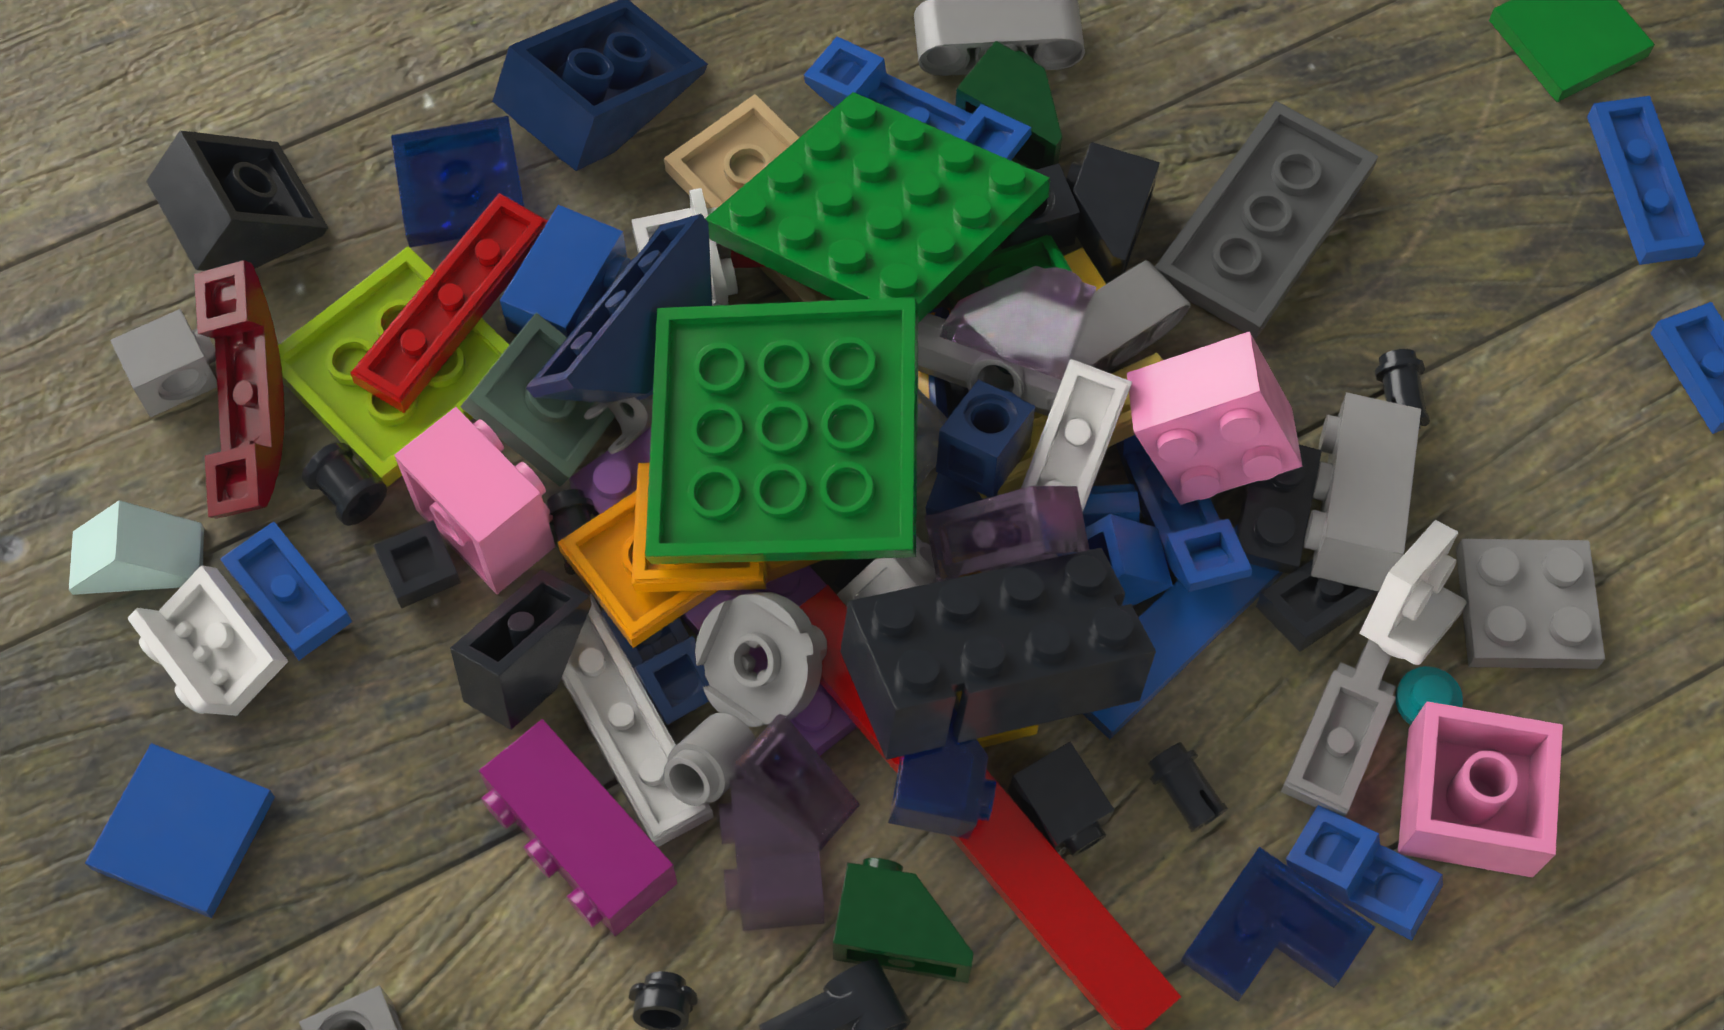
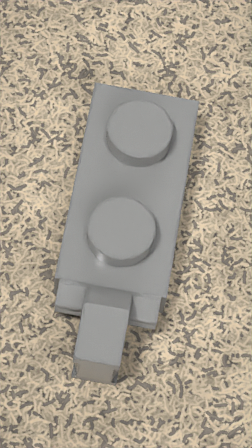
[1281,639,1396,817]

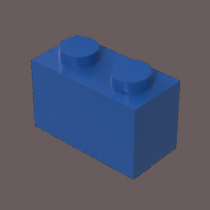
[500,205,631,337]

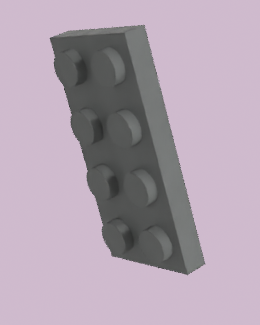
[1155,101,1379,339]

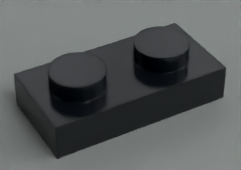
[1236,445,1322,574]
[1256,559,1379,652]

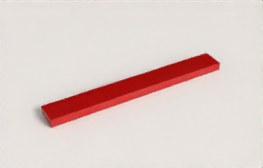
[799,585,1181,1030]

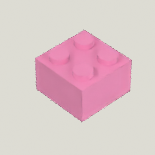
[1127,331,1303,505]
[394,407,556,594]
[1398,701,1563,878]

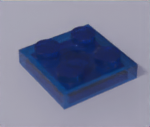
[391,116,525,248]

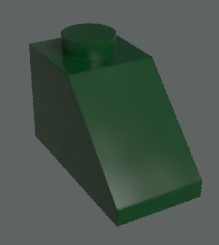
[955,41,1062,170]
[833,858,974,983]

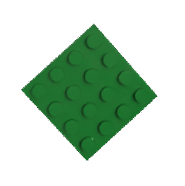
[705,92,1050,323]
[645,297,919,564]

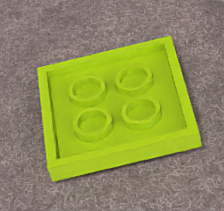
[278,246,509,487]

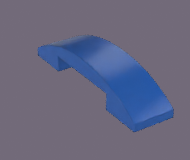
[804,36,1032,160]
[1116,435,1252,592]

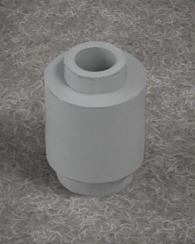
[664,713,758,806]

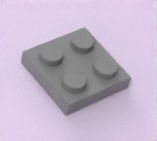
[1456,539,1605,669]

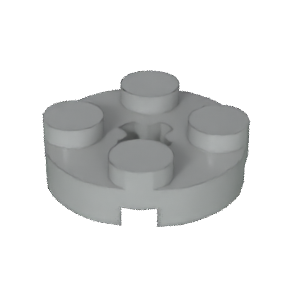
[695,592,827,727]

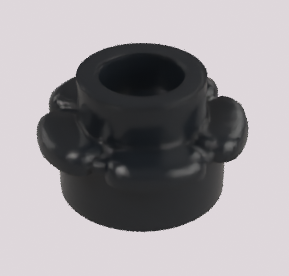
[629,971,698,1030]

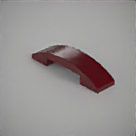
[194,260,285,519]

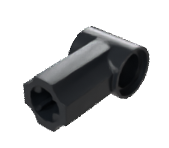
[759,959,911,1030]

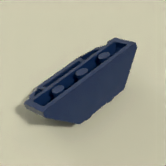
[526,214,712,403]

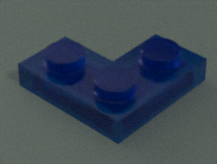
[1181,847,1375,1002]

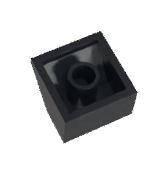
[146,130,328,271]

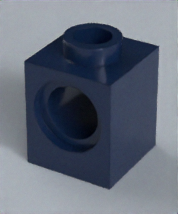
[936,379,1035,499]

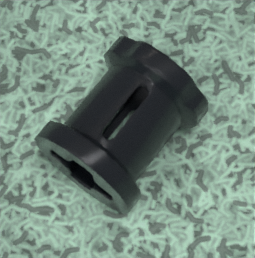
[302,442,387,526]

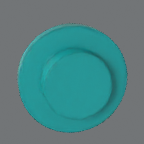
[1395,666,1463,725]

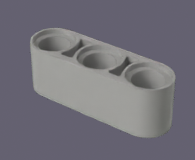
[914,0,1085,76]
[1031,261,1191,373]

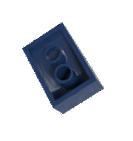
[492,0,708,171]

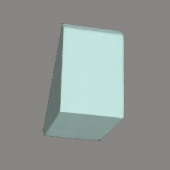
[69,500,204,595]

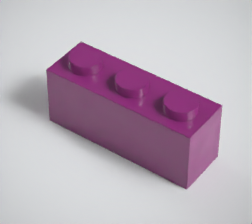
[479,719,678,937]

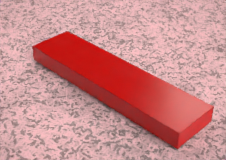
[350,193,548,413]

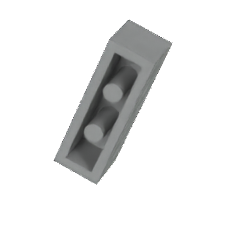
[1304,392,1421,591]

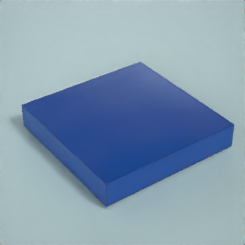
[85,743,275,918]

